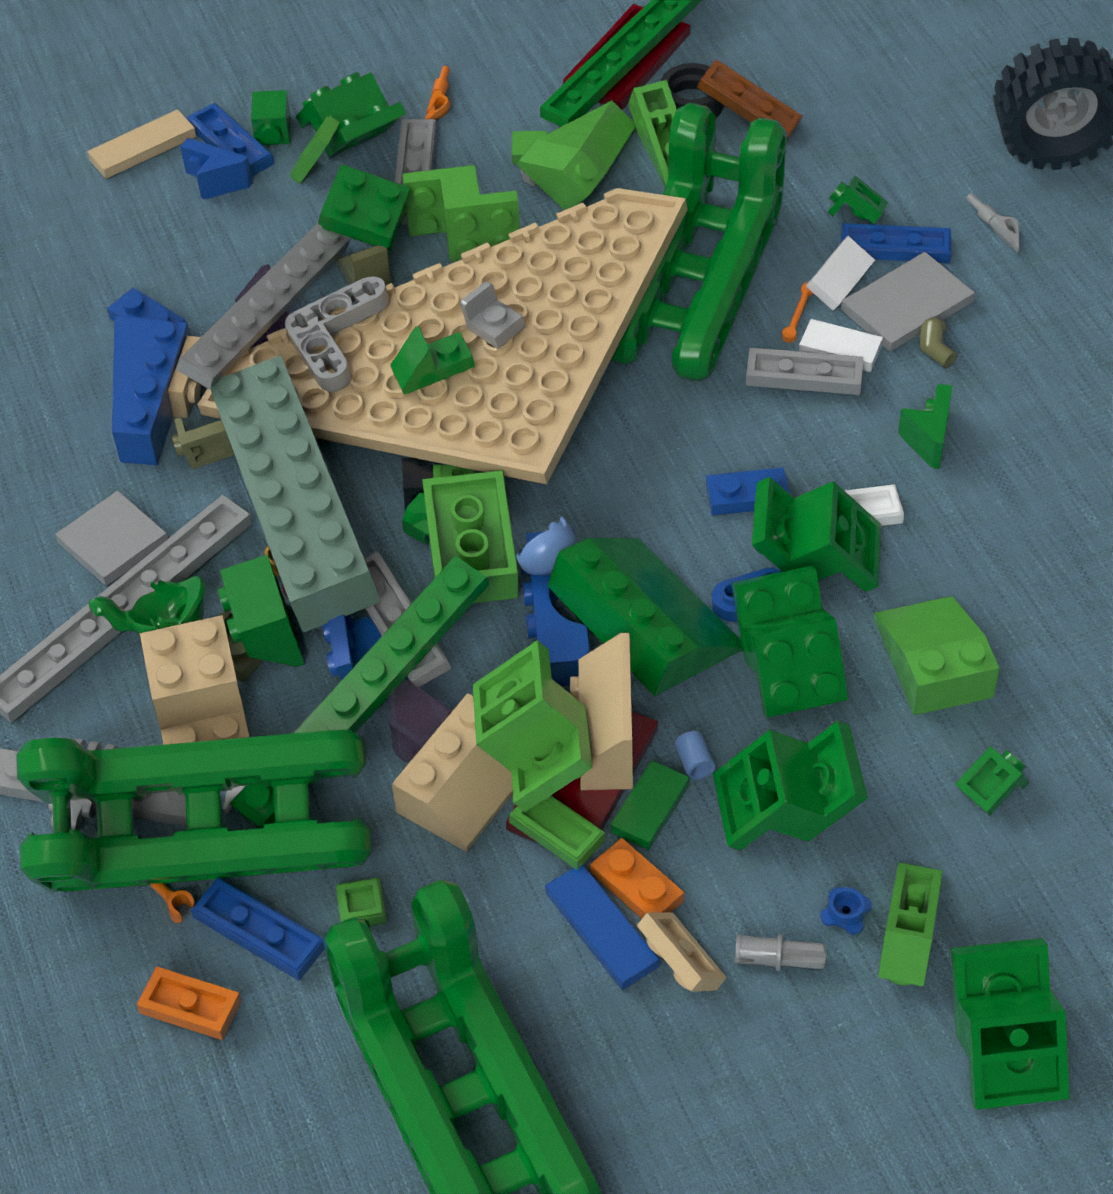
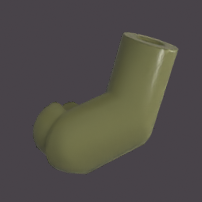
[919,317,957,368]

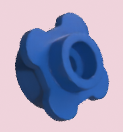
[820,887,872,935]

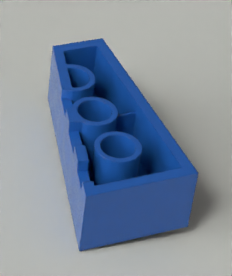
[112,316,190,466]

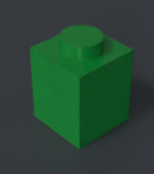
[251,90,291,145]

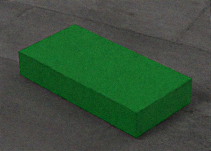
[610,760,690,850]

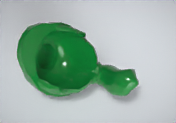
[89,576,205,637]

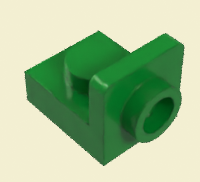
[827,176,888,224]
[955,746,1029,816]

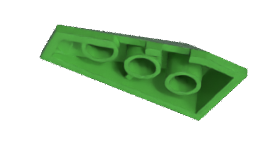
[516,101,635,210]

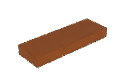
[697,59,803,139]

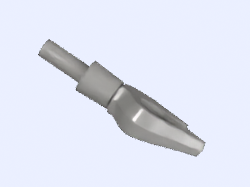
[966,193,1020,253]

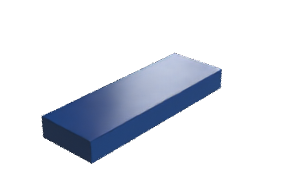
[186,103,274,176]
[841,223,951,263]
[545,865,659,990]
[191,877,325,981]

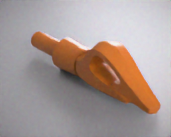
[425,66,451,120]

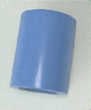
[674,731,716,780]

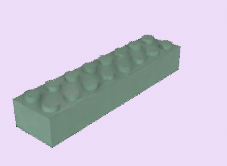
[210,355,381,633]

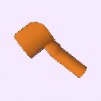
[150,883,195,923]

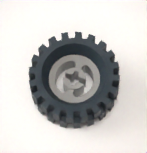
[993,37,1113,170]

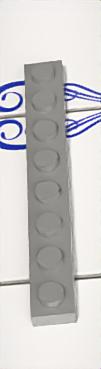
[176,223,350,389]
[0,495,252,723]

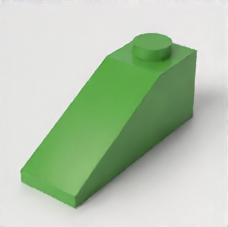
[628,80,677,188]
[878,862,943,987]

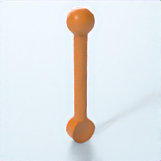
[782,282,814,343]

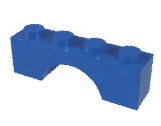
[519,529,590,686]

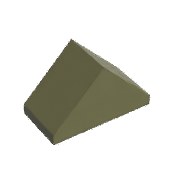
[336,245,391,286]

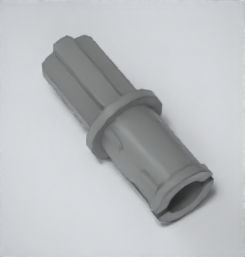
[735,934,827,971]

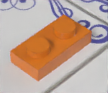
[590,838,684,919]
[136,966,242,1040]

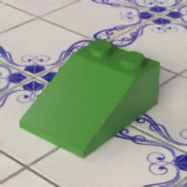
[422,470,518,603]
[874,596,1000,715]

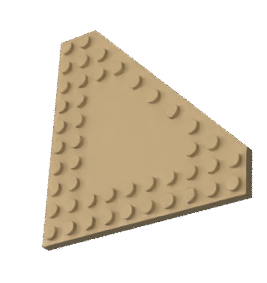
[197,188,687,484]

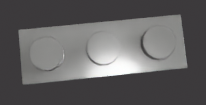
[746,348,864,395]

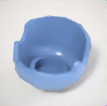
[516,516,576,575]

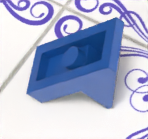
[180,138,253,199]

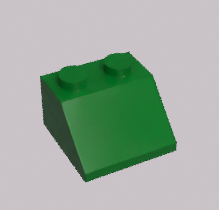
[217,555,305,667]

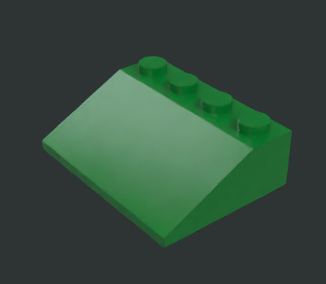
[547,538,742,696]

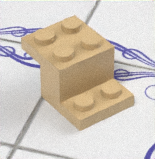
[140,615,250,745]

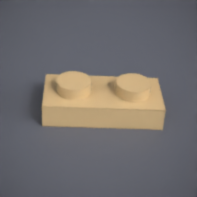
[168,336,201,418]
[637,912,727,992]

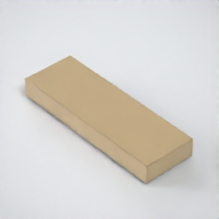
[87,109,196,179]

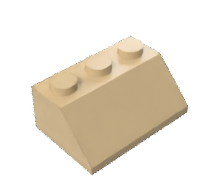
[570,633,633,790]
[392,693,513,852]

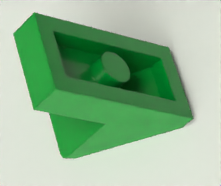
[390,326,476,395]
[898,384,953,469]

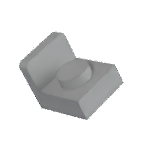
[460,281,525,349]

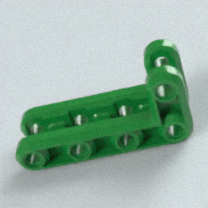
[610,103,787,382]
[16,730,373,892]
[324,879,601,1194]

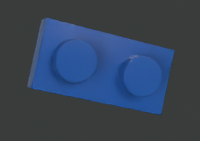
[107,287,186,322]
[706,467,790,516]

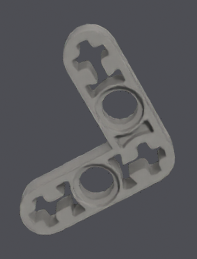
[285,276,390,392]

